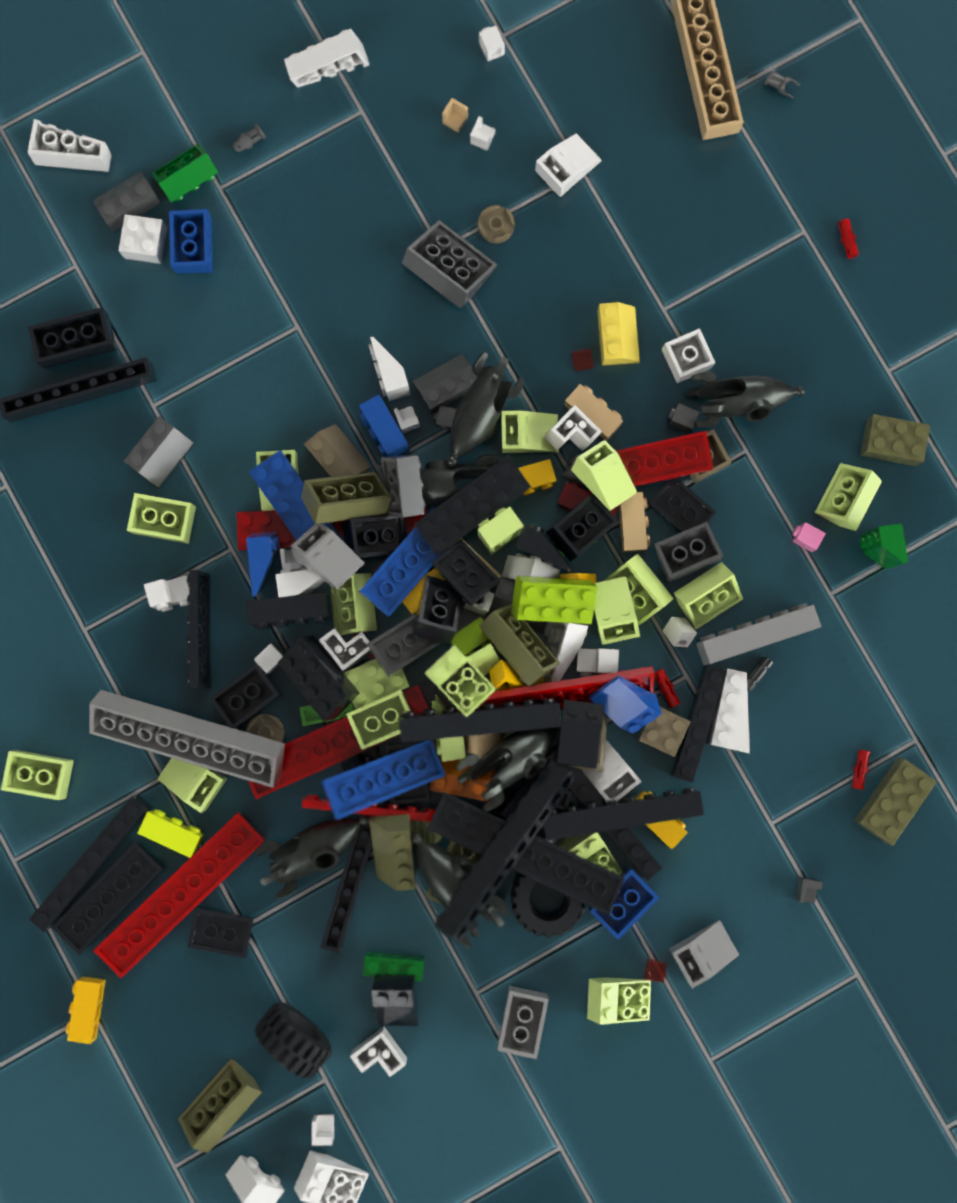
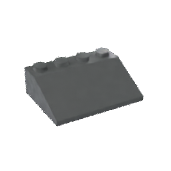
[402,220,497,309]

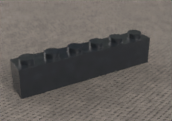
[671,665,727,783]

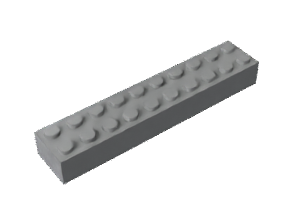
[89,690,285,788]

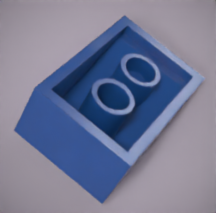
[246,532,280,596]
[589,675,662,734]

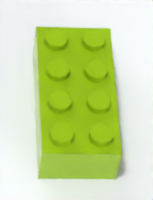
[511,575,598,624]

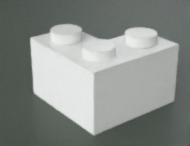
[544,405,602,451]
[502,553,560,582]
[144,575,189,612]
[319,629,371,673]
[575,648,619,676]
[350,1026,407,1077]
[226,1155,284,1203]

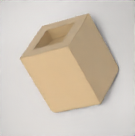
[442,98,468,133]

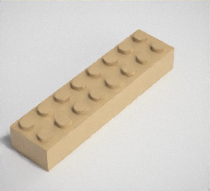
[671,0,744,140]

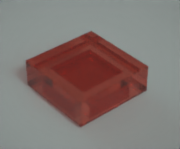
[572,349,594,372]
[644,958,667,983]

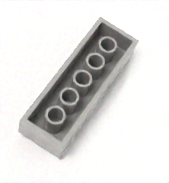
[696,603,821,665]

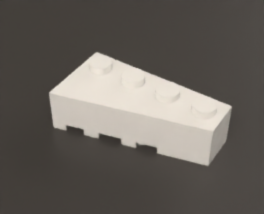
[284,29,370,88]
[27,119,112,172]
[707,668,750,754]

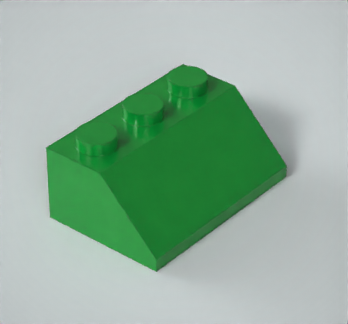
[151,143,218,203]
[859,524,909,570]

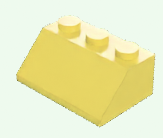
[597,302,640,366]

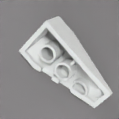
[544,622,588,683]

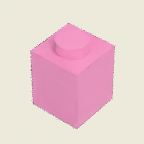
[792,522,826,552]

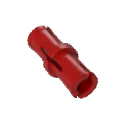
[838,219,859,259]
[654,668,681,708]
[851,749,871,790]

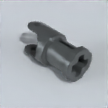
[764,69,800,98]
[233,123,266,152]

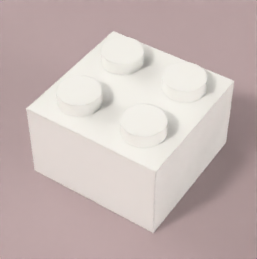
[118,214,168,264]
[662,328,715,383]

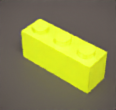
[137,809,205,858]

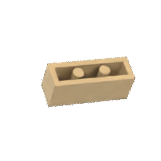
[564,384,623,442]
[619,492,650,553]

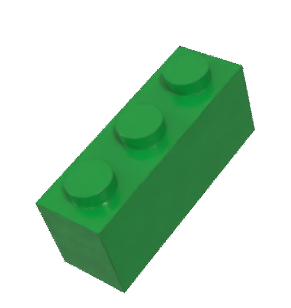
[363,952,425,982]

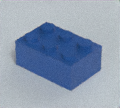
[169,209,213,274]
[359,394,410,457]
[588,866,660,940]

